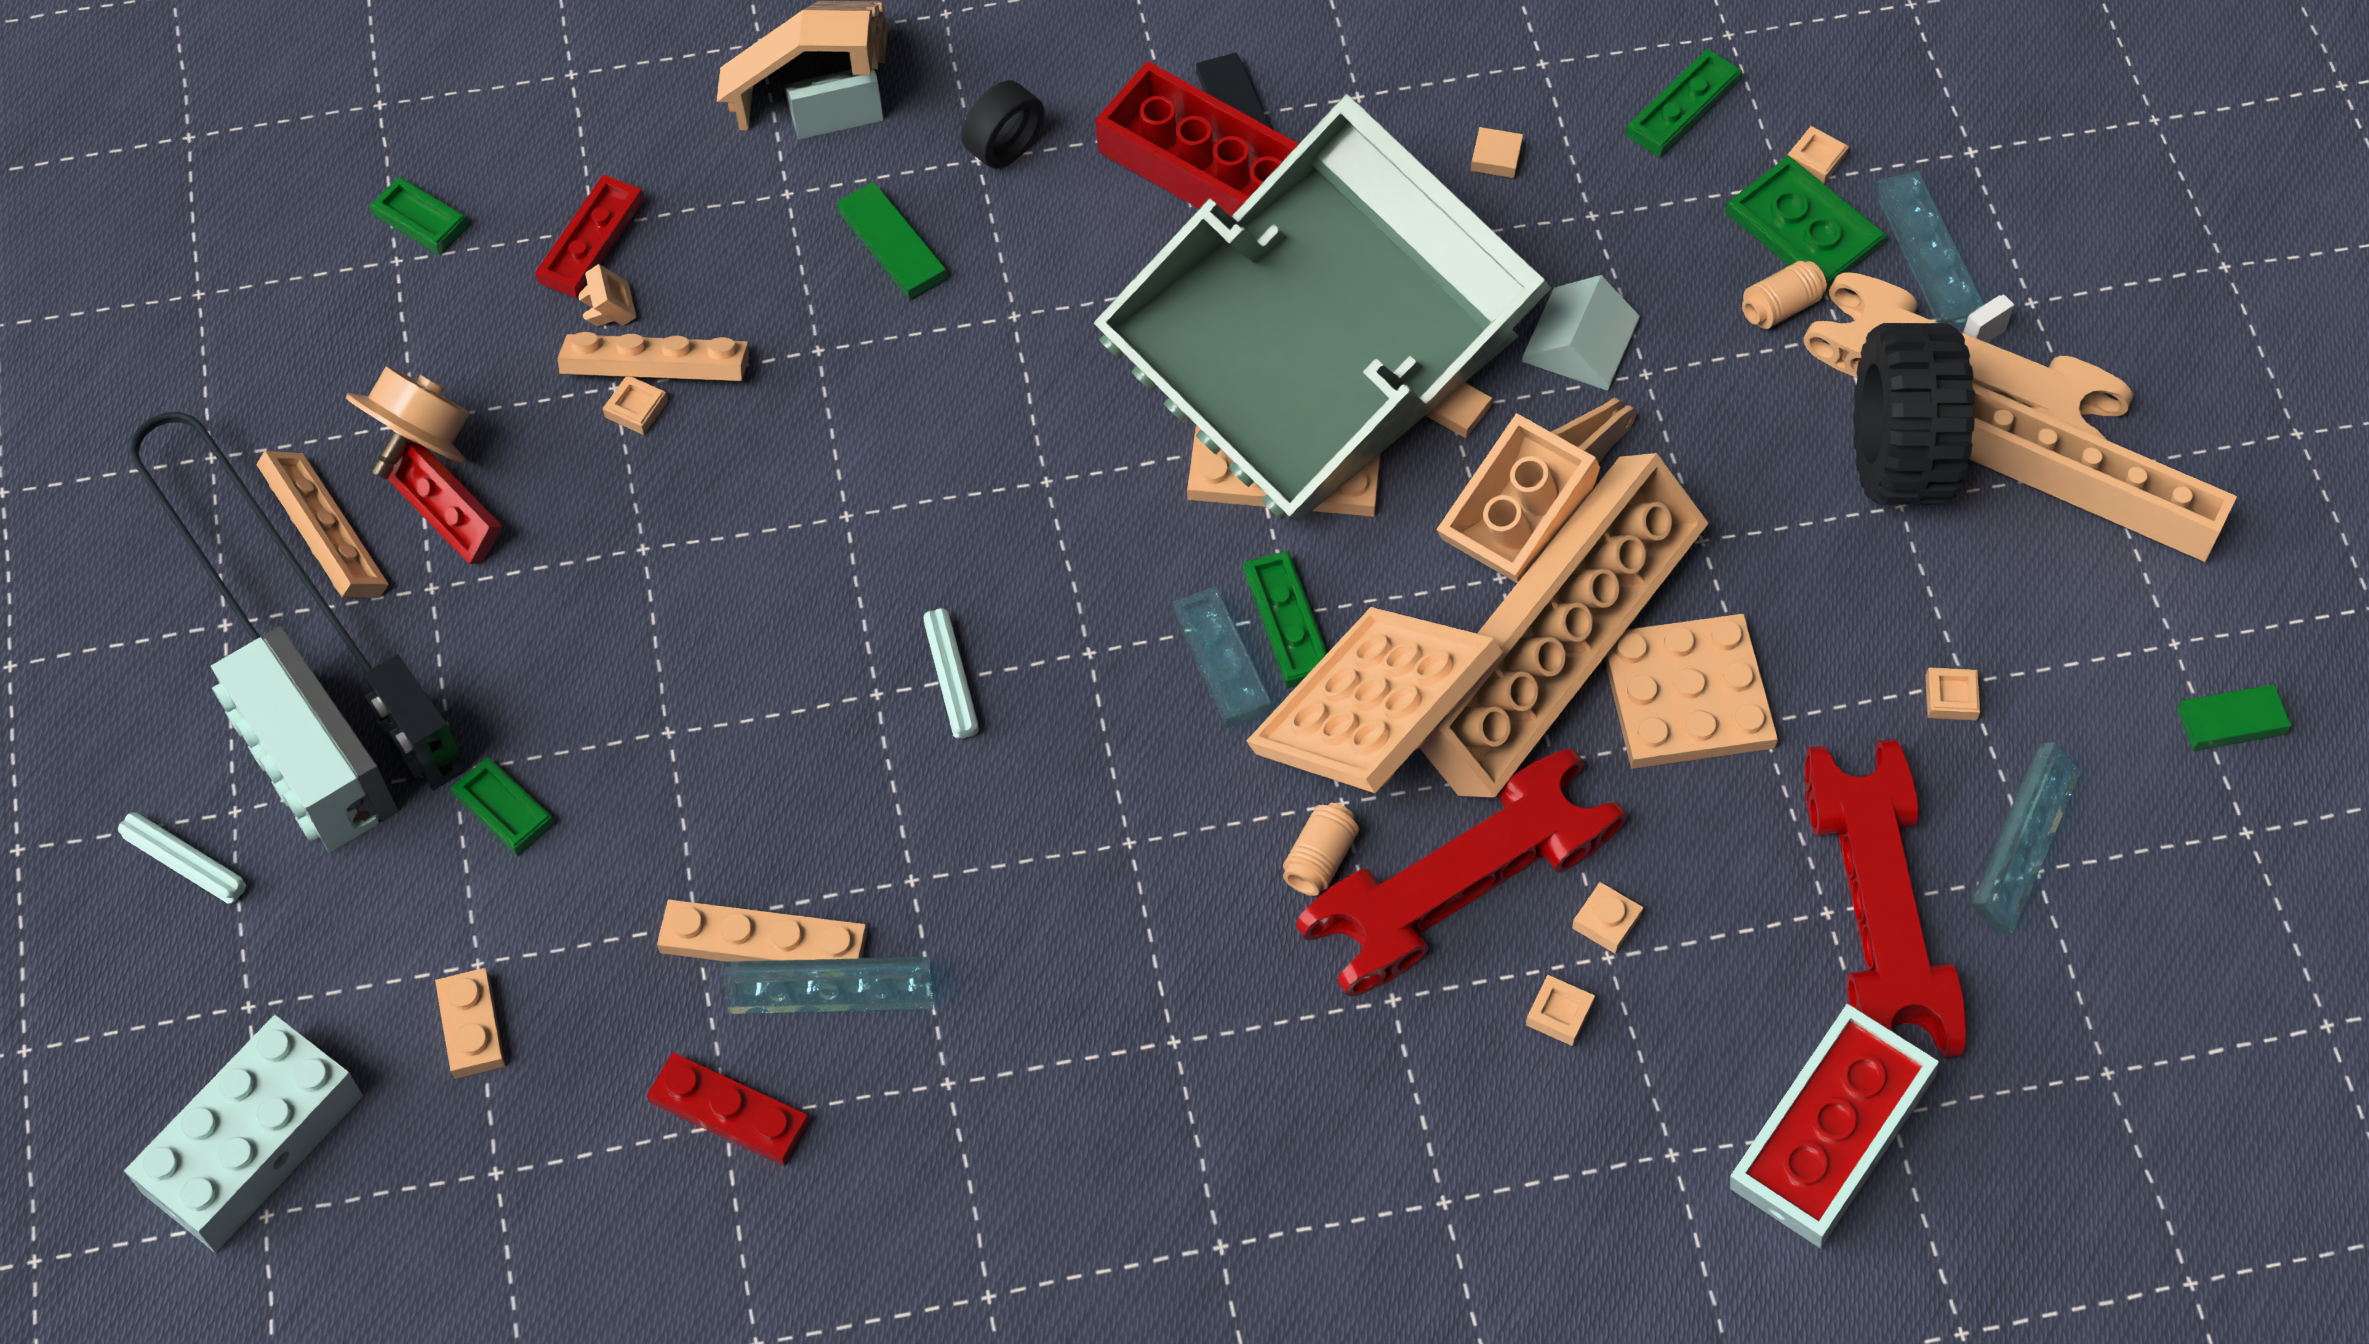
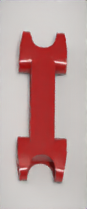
[1804,739,1966,1059]
[1295,749,1627,996]

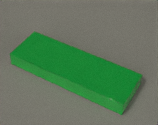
[1625,48,1742,158]
[836,181,947,300]
[1243,550,1327,689]

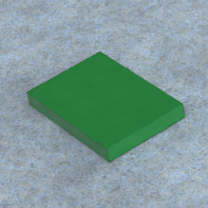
[1725,155,1887,290]

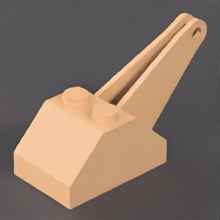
[1436,398,1637,583]

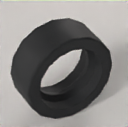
[961,80,1045,169]

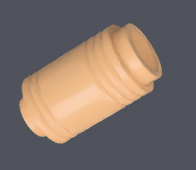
[1742,261,1827,329]
[1283,803,1359,896]

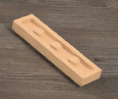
[558,332,749,381]
[256,451,389,598]
[657,899,867,978]

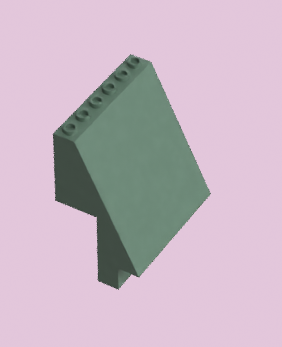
[1094,94,1551,522]

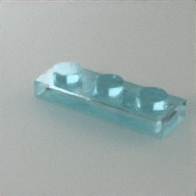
[1171,586,1271,728]

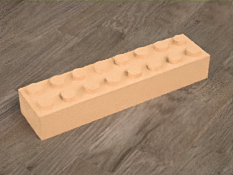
[1420,453,1709,797]

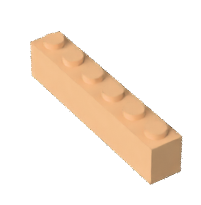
[1969,383,2237,562]

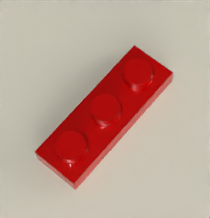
[535,174,644,298]
[388,440,503,564]
[646,1052,810,1166]

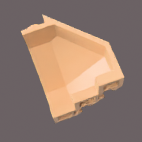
[716,1,888,130]

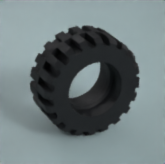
[1853,323,1975,505]

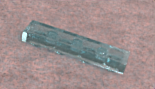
[1874,171,1984,328]
[1970,742,2081,934]
[724,957,934,1014]

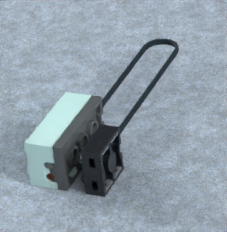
[130,412,467,853]

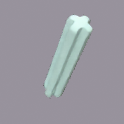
[923,608,979,739]
[118,812,246,903]

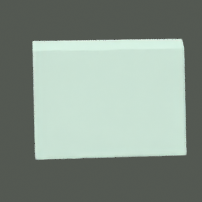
[783,69,883,140]
[1522,275,1640,391]

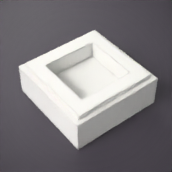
[1963,294,2014,343]

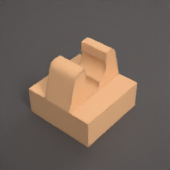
[578,264,636,327]

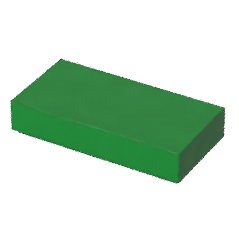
[369,177,469,255]
[2177,684,2291,751]
[450,757,555,857]

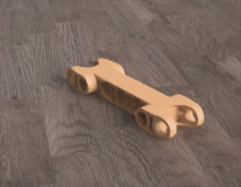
[1804,272,2133,441]

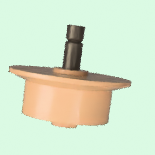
[346,366,470,480]

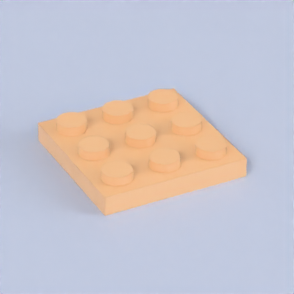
[1604,614,1778,769]

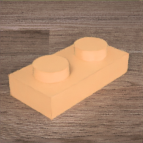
[435,968,506,1079]

